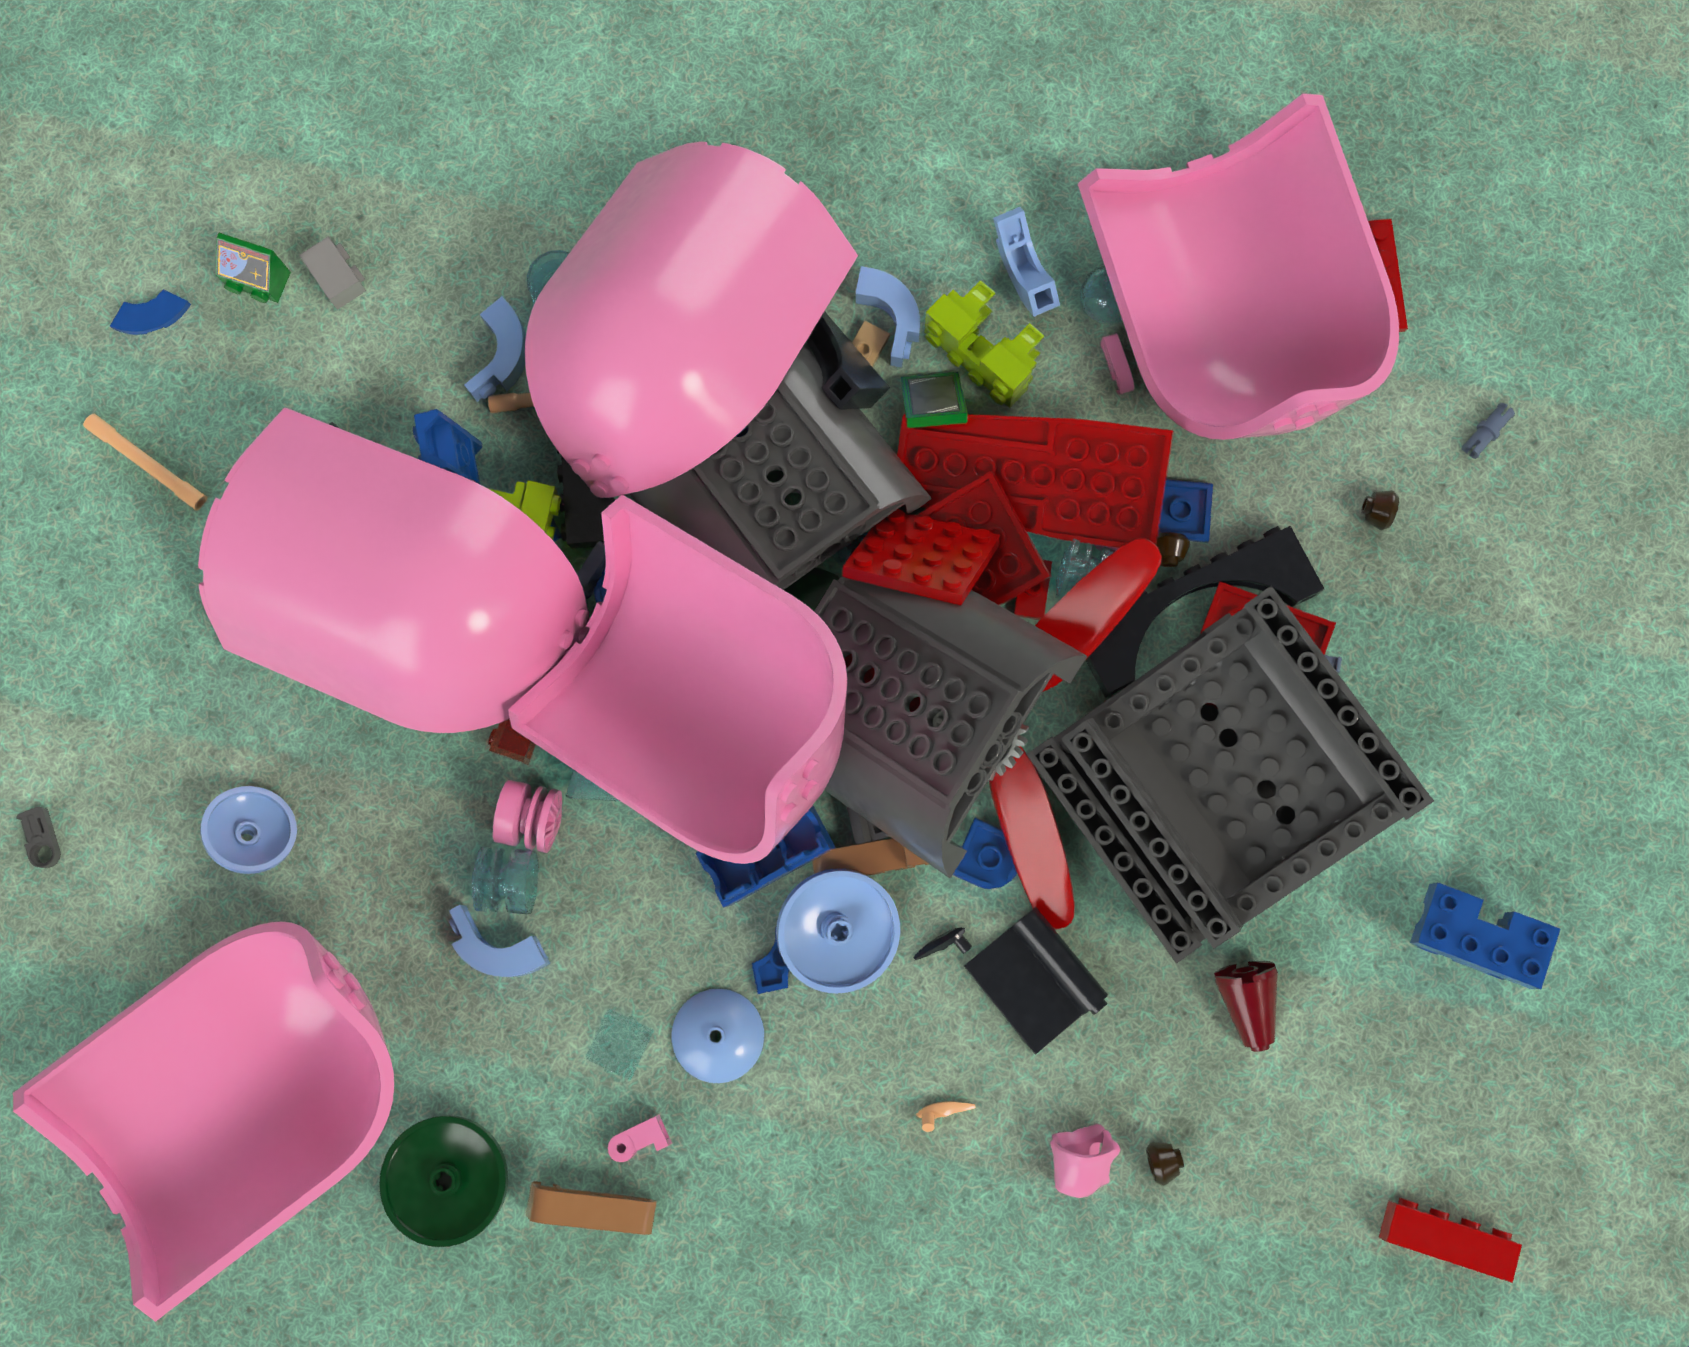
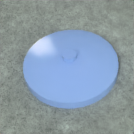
[776,868,900,994]

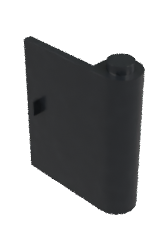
[964,907,1108,1055]

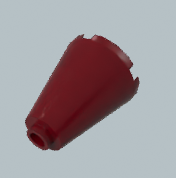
[1214,961,1278,1052]

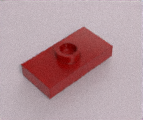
[1014,560,1053,620]

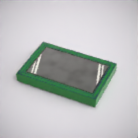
[901,372,968,428]

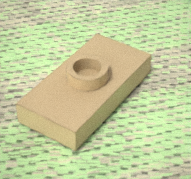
[852,321,890,367]

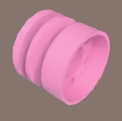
[493,780,562,853]

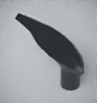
[913,927,972,961]

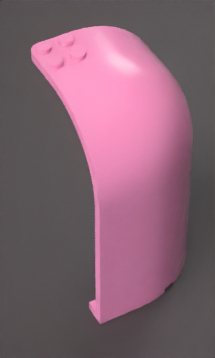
[1078,94,1399,440]
[525,142,858,498]
[198,407,591,733]
[508,495,847,864]
[13,922,394,1322]

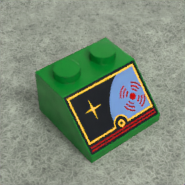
[216,233,291,303]

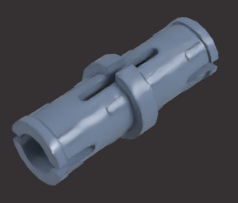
[1462,403,1515,459]

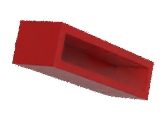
[1379,1197,1522,1283]

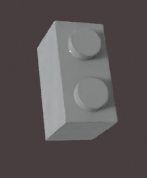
[299,236,366,310]

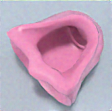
[1050,1124,1121,1198]

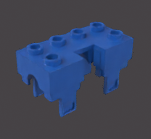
[696,805,836,908]
[1410,882,1560,989]

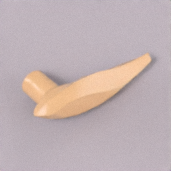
[916,1101,976,1132]

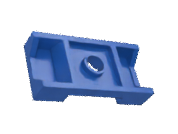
[413,409,483,485]

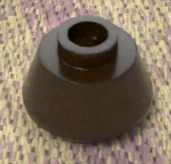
[1361,490,1399,530]
[1156,532,1190,567]
[1146,1142,1184,1186]

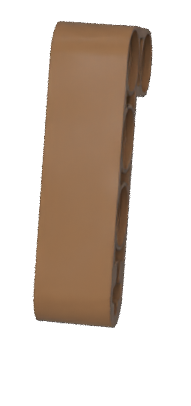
[812,838,930,876]
[526,1181,657,1235]

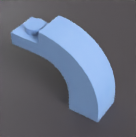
[993,207,1060,317]
[855,266,920,368]
[464,296,526,402]
[449,905,550,977]

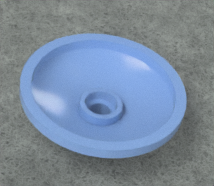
[200,786,297,874]
[671,989,764,1083]

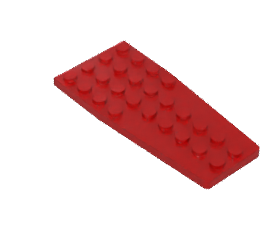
[897,414,1174,548]

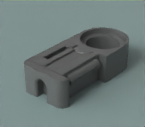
[16,807,61,868]

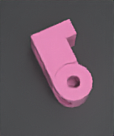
[608,1115,672,1162]

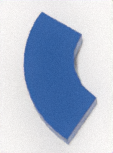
[110,289,191,335]

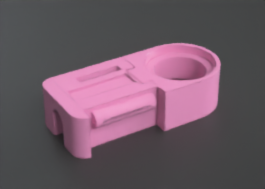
[1100,333,1134,395]

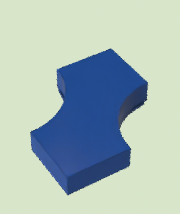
[752,926,790,994]

